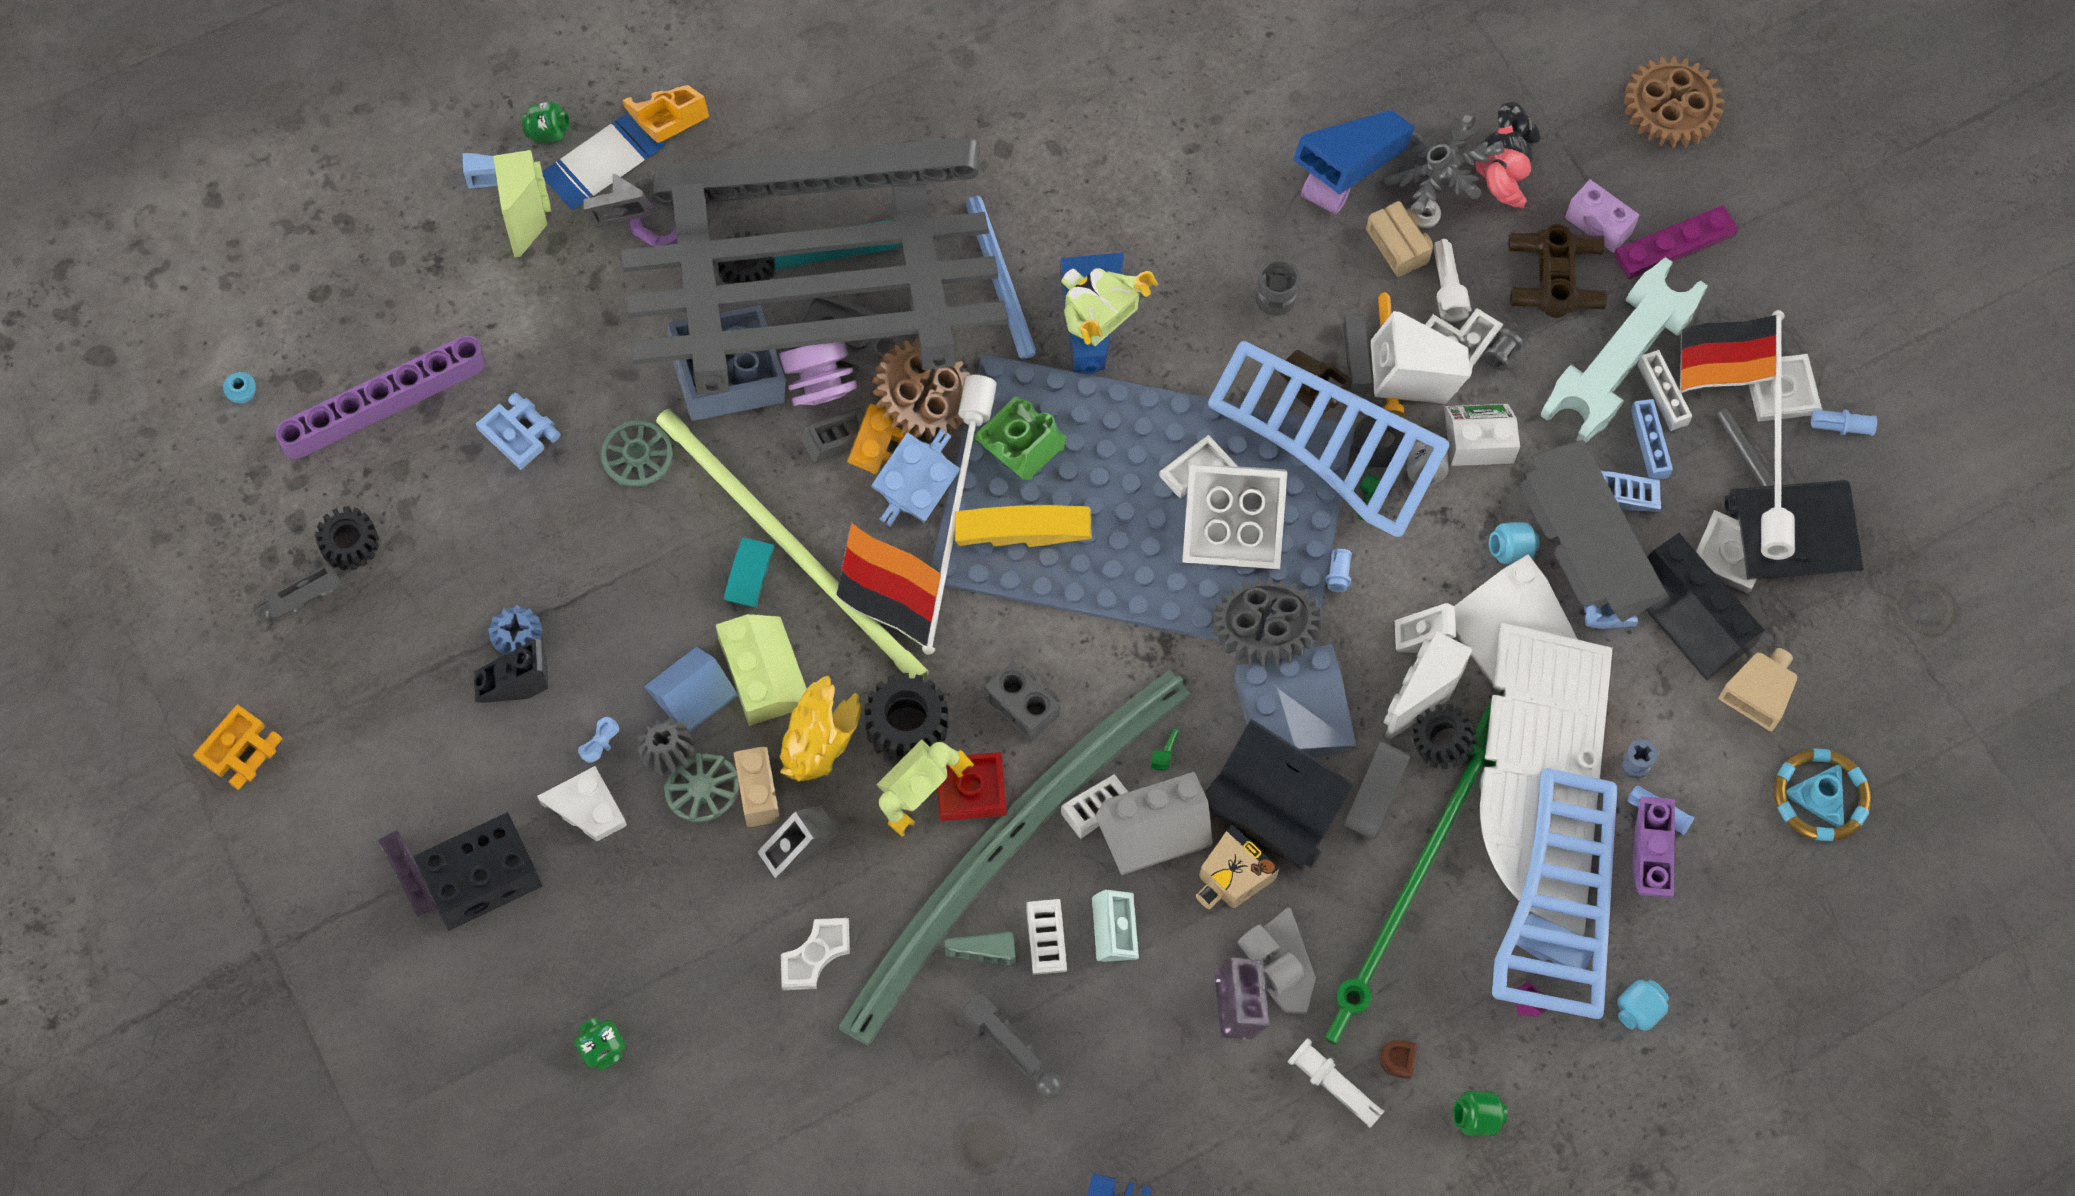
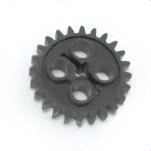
[1213,577,1321,667]

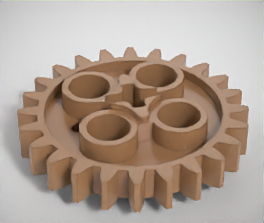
[1623,56,1724,148]
[872,339,970,441]

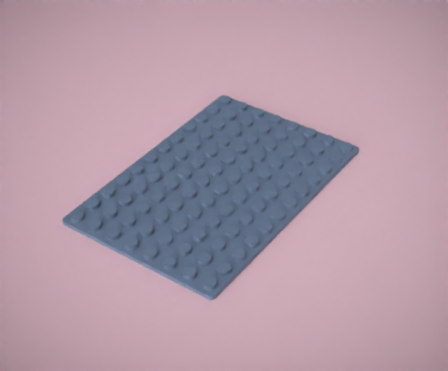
[931,355,1354,650]

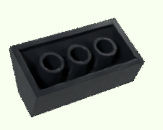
[1645,533,1765,680]

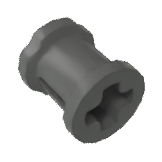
[1483,329,1523,371]

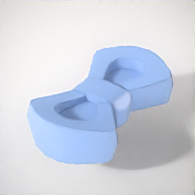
[578,717,619,763]

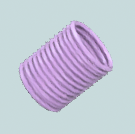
[1301,173,1351,214]

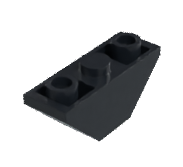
[474,639,548,703]

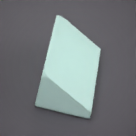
[1092,890,1139,962]

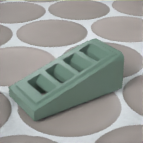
[944,932,1016,966]

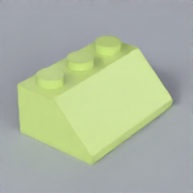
[493,150,551,257]
[716,614,807,726]

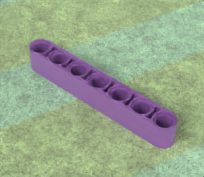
[275,336,485,459]

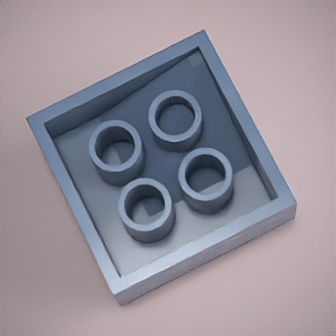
[668,305,786,421]
[1233,644,1356,758]

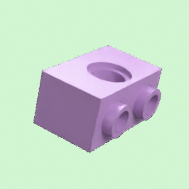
[1565,179,1639,253]

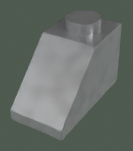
[758,805,839,879]

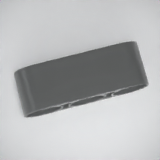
[1344,741,1411,840]

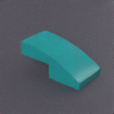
[723,537,775,608]

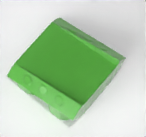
[974,396,1067,480]

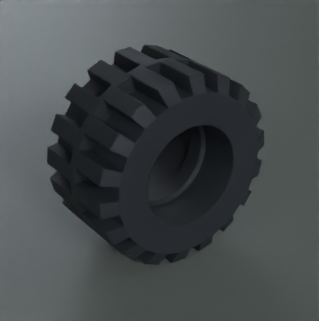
[864,673,948,763]

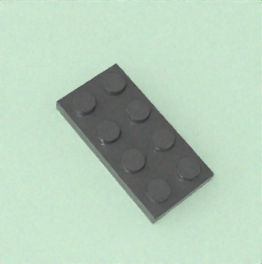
[791,296,917,377]

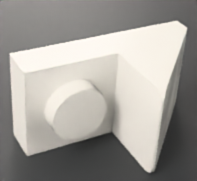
[1395,603,1456,653]

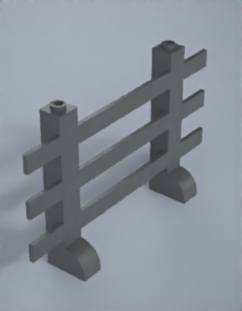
[621,183,1008,395]

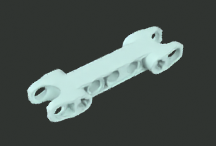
[1540,257,1708,443]

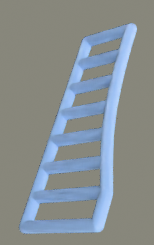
[1208,341,1449,537]
[1492,768,1617,1019]

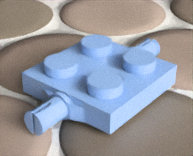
[871,429,960,527]

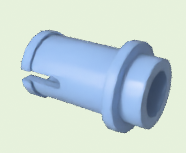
[1325,549,1352,592]

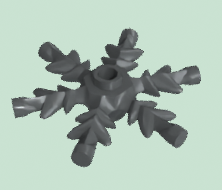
[1384,115,1505,215]

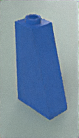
[1293,110,1415,194]
[1060,252,1124,374]

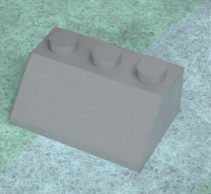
[1095,772,1213,875]

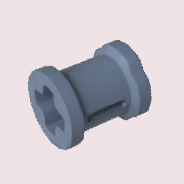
[1621,739,1657,778]

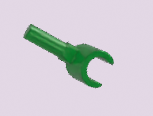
[1358,474,1380,521]
[1151,728,1180,771]

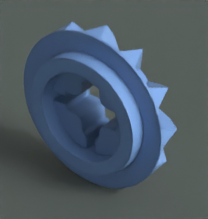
[488,605,542,655]

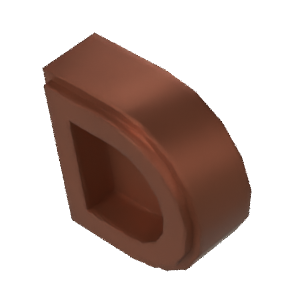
[1379,1040,1418,1080]

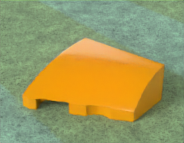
[623,85,709,143]

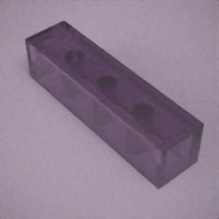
[378,830,437,917]

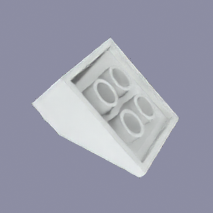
[1182,465,1287,569]
[1454,554,1578,694]

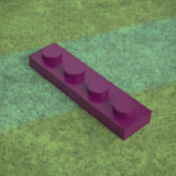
[1614,205,1739,280]

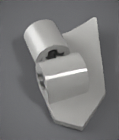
[1238,907,1316,1014]

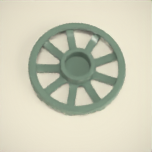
[601,421,673,488]
[664,753,740,822]

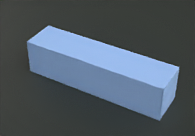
[1630,399,1673,480]

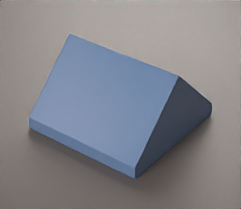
[644,647,738,733]

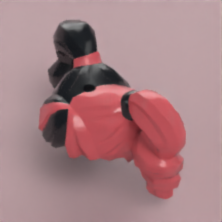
[1474,102,1541,209]

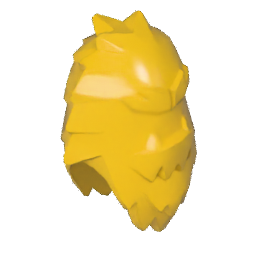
[779,676,862,781]

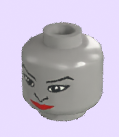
[1406,440,1449,487]

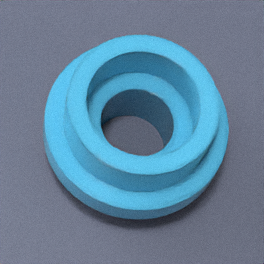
[223,372,256,403]

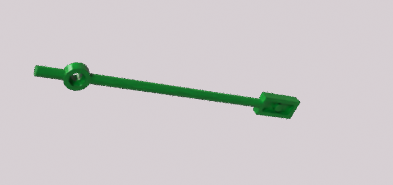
[1324,693,1499,1045]

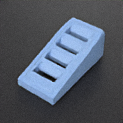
[462,153,498,189]
[1601,471,1661,512]

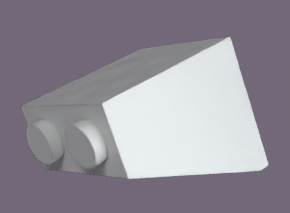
[1371,311,1473,404]

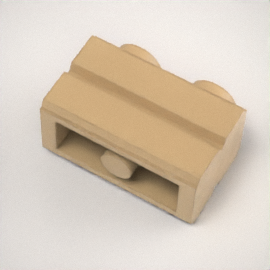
[1366,201,1433,277]
[734,746,780,827]

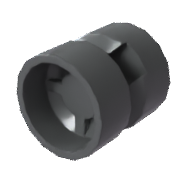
[1255,259,1300,316]

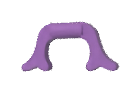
[630,202,678,247]

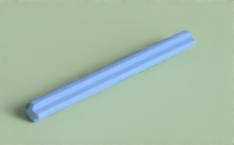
[966,196,1036,360]

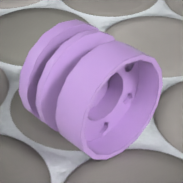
[778,342,858,406]

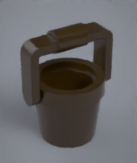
[1280,350,1352,414]

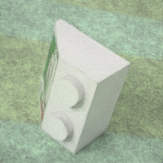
[1444,404,1520,466]

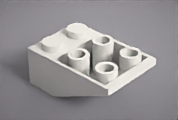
[1384,631,1473,739]

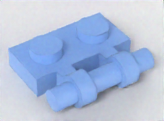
[476,393,561,470]

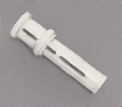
[1288,1038,1384,1128]

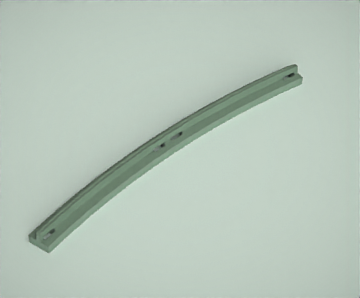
[839,670,1191,1047]

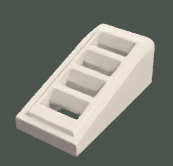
[1061,774,1128,839]
[1026,899,1067,975]

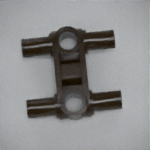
[1508,224,1607,318]

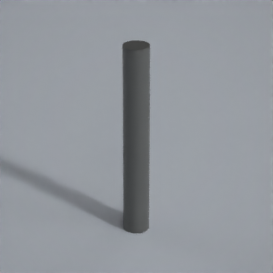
[1716,408,1775,486]

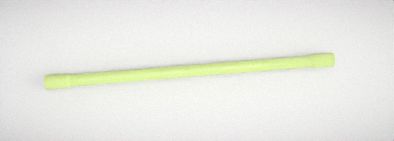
[656,409,929,680]

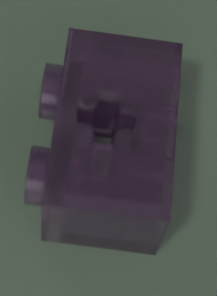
[1214,958,1270,1039]

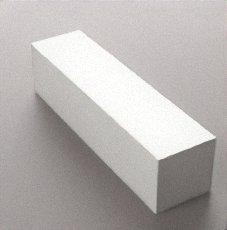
[1637,350,1692,431]

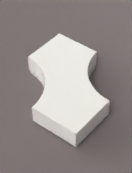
[781,918,850,990]

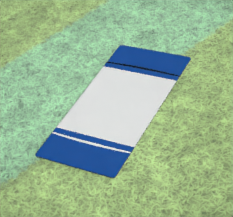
[542,112,665,210]

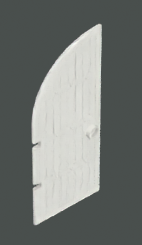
[1480,623,1613,936]

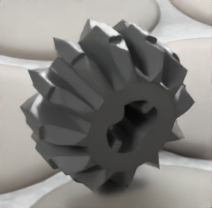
[637,717,695,776]

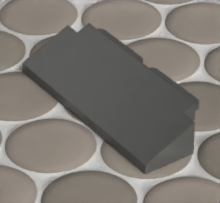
[1521,439,1669,622]

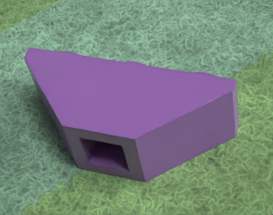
[1632,796,1675,898]

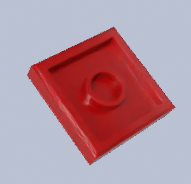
[937,752,1007,821]

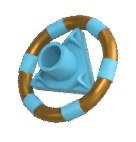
[1774,748,1871,841]

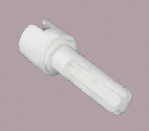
[1433,239,1472,323]

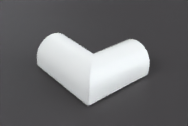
[1425,308,1503,366]

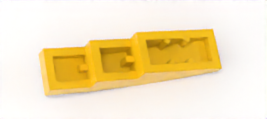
[955,505,1092,547]

